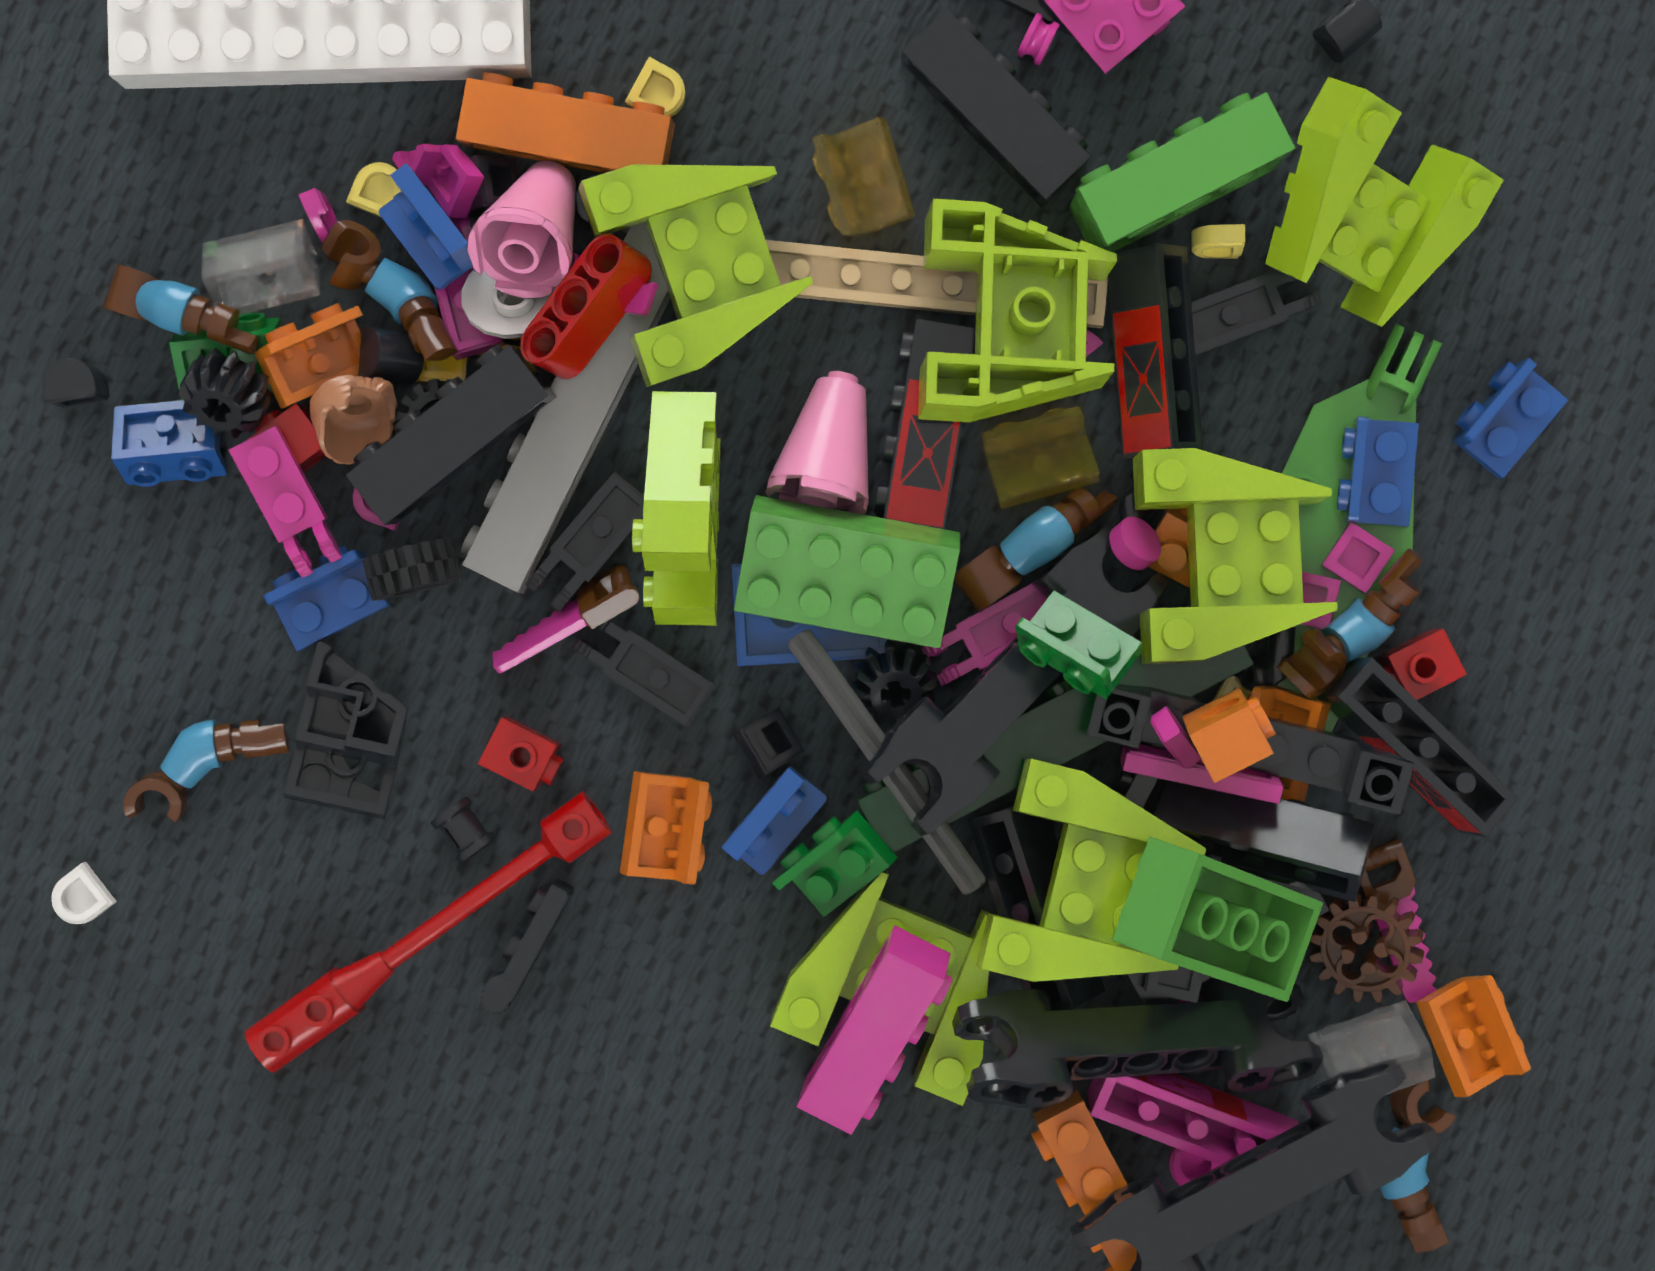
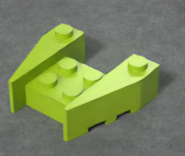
[1265,77,1504,327]
[578,164,813,387]
[918,199,1117,423]
[632,391,721,626]
[1133,448,1338,665]
[976,759,1206,982]
[770,870,989,1106]

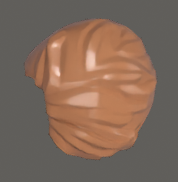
[309,374,398,465]

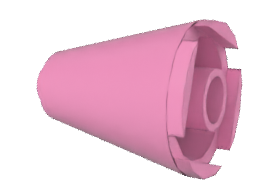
[467,161,576,298]
[766,371,869,515]

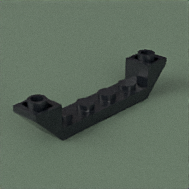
[1087,684,1414,815]

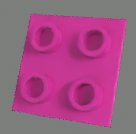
[1044,0,1185,74]

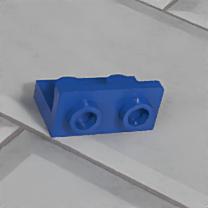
[379,163,473,290]
[1452,358,1568,479]
[111,400,227,487]
[1337,416,1419,527]
[263,546,391,651]
[721,765,827,875]

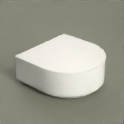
[52,862,117,924]

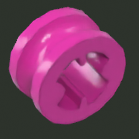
[1017,13,1060,66]

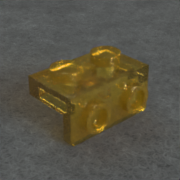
[813,117,916,237]
[982,406,1100,509]

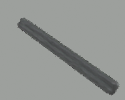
[788,629,986,895]

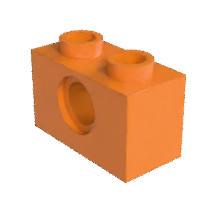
[1182,688,1276,783]

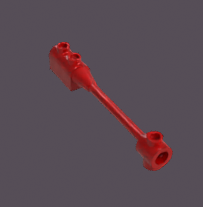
[245,791,613,1073]

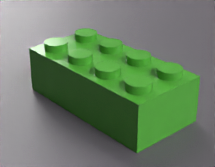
[1069,92,1295,252]
[734,495,960,648]
[1112,836,1323,1002]

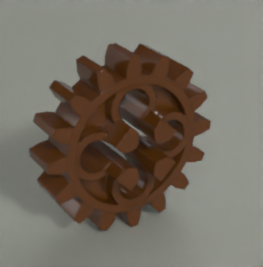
[1310,889,1424,1003]

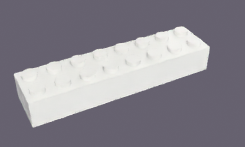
[107,0,532,89]

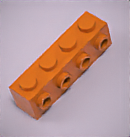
[456,72,675,174]
[1031,1090,1137,1271]

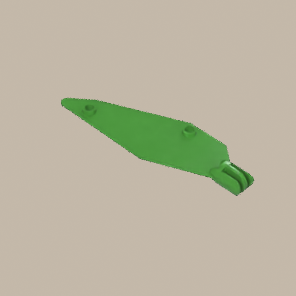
[1268,323,1443,732]

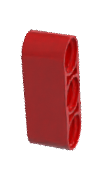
[520,234,652,379]

